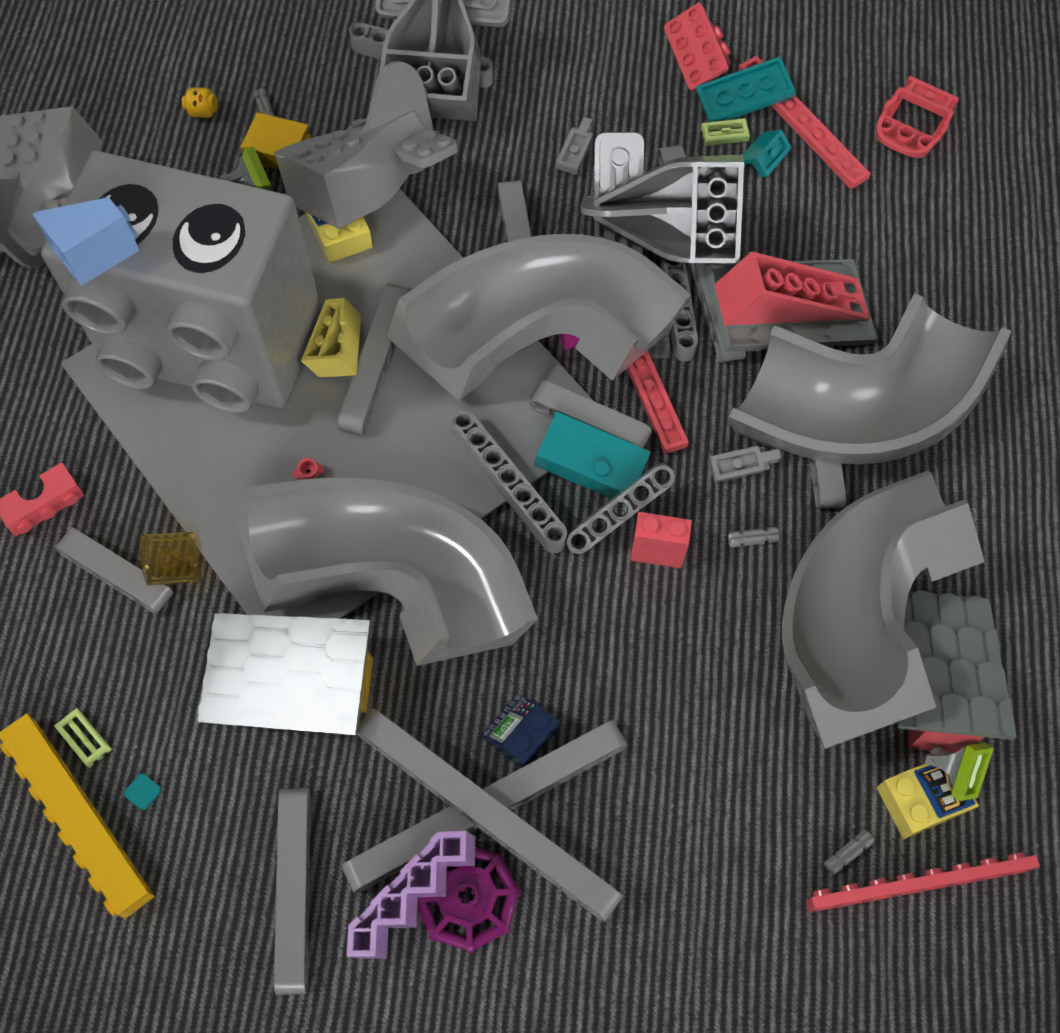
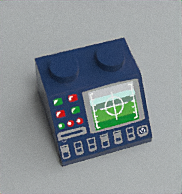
[481,694,559,769]

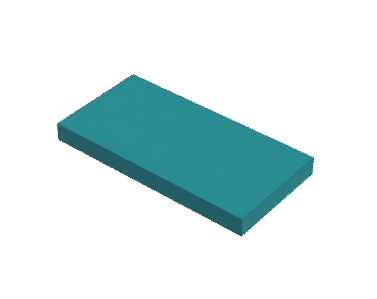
[696,56,796,122]

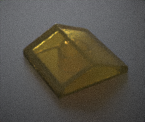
[139,532,201,586]

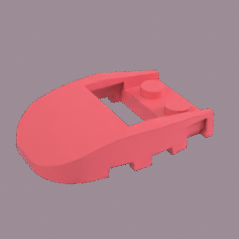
[875,76,959,158]

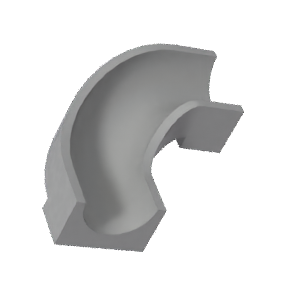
[387,234,691,401]
[729,293,1011,464]
[782,471,985,748]
[234,477,538,666]

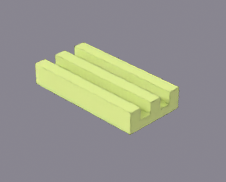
[701,118,750,146]
[54,708,112,768]

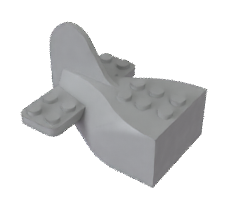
[375,0,512,121]
[274,61,458,229]
[0,106,103,268]
[580,132,744,263]

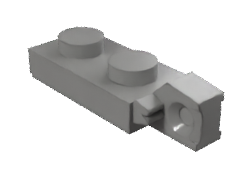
[556,117,593,175]
[708,446,782,483]

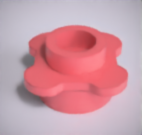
[293,457,324,480]

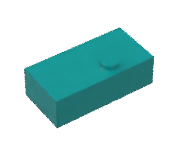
[534,411,651,505]

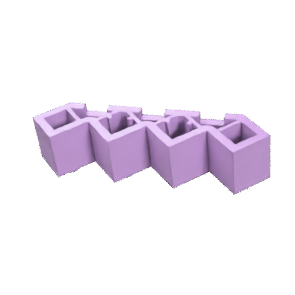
[347,831,476,959]

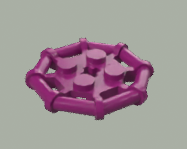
[417,846,522,954]

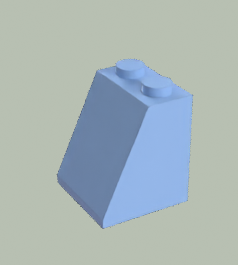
[32,197,140,286]

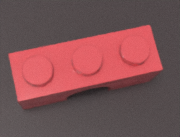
[0,462,85,537]

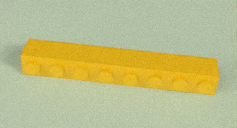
[0,713,155,919]

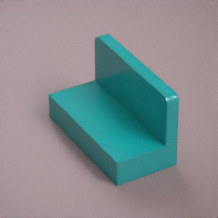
[743,129,792,178]

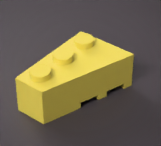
[301,298,361,378]

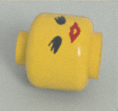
[182,87,218,118]

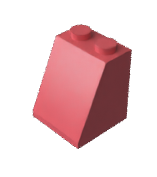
[630,512,692,568]

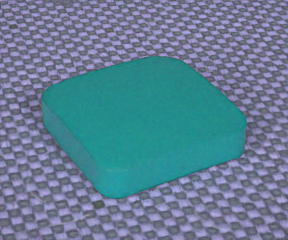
[124,773,162,810]

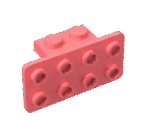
[664,3,731,91]

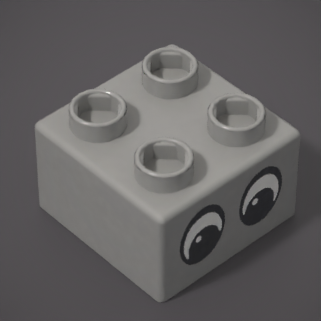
[41,150,322,413]

